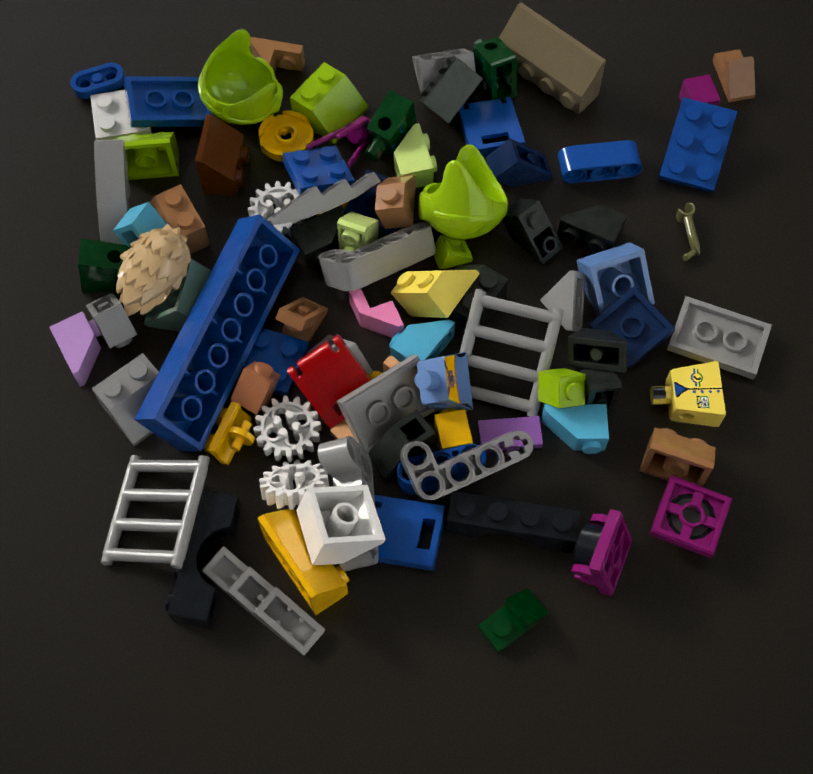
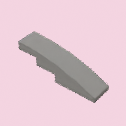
[94,139,131,245]
[266,172,380,225]
[201,546,325,656]

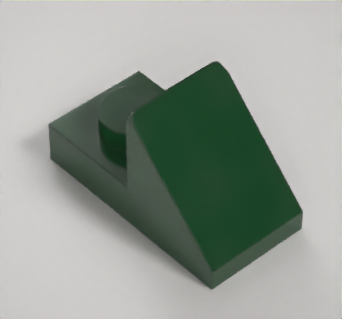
[477,588,549,654]

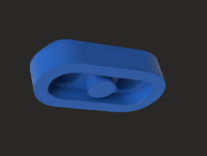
[70,62,125,99]

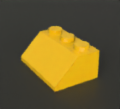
[257,509,349,615]

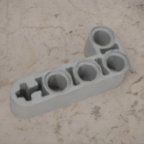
[319,222,437,291]
[400,431,534,500]
[318,436,379,571]

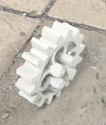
[248,181,309,237]
[253,395,322,463]
[259,460,329,510]

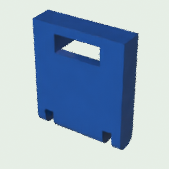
[457,97,525,158]
[374,495,447,571]

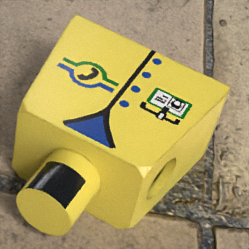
[650,361,726,427]

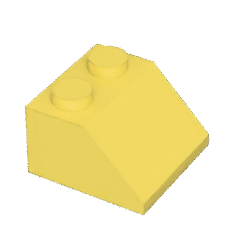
[391,270,480,318]

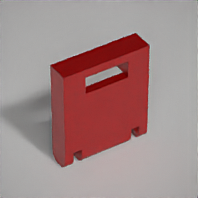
[287,334,372,429]

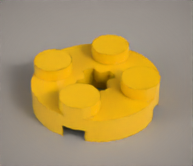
[258,110,314,162]

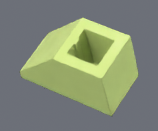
[394,123,437,188]
[337,211,379,252]

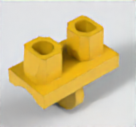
[203,401,255,466]

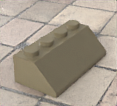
[499,2,606,115]

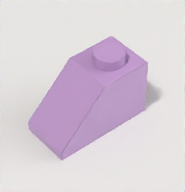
[49,311,101,387]

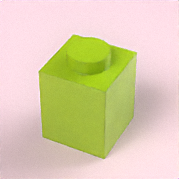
[538,368,586,408]

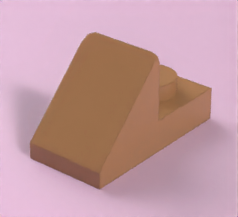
[250,37,305,73]
[712,49,756,102]
[276,297,328,342]

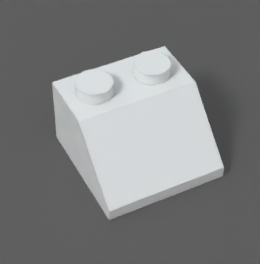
[296,485,386,566]

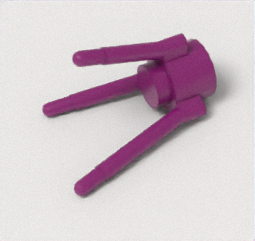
[306,116,371,169]

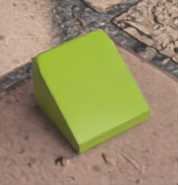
[433,235,473,269]

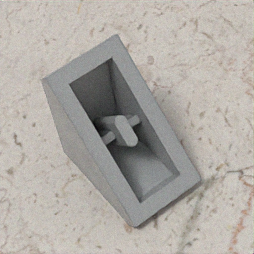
[540,271,585,332]

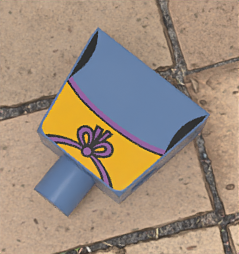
[415,352,473,412]

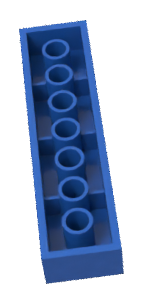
[134,214,300,452]

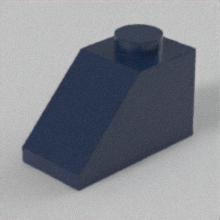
[486,138,553,187]

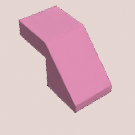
[348,288,404,338]

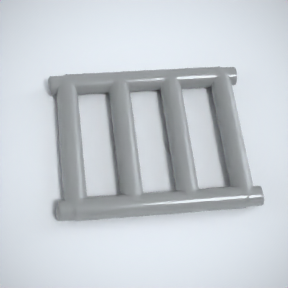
[459,289,564,417]
[101,455,210,569]

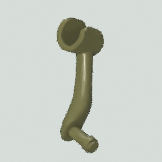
[676,203,700,261]

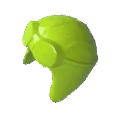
[198,29,283,125]
[418,144,508,240]

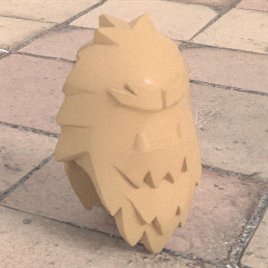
[116,224,191,317]

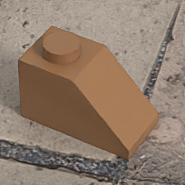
[375,175,416,229]

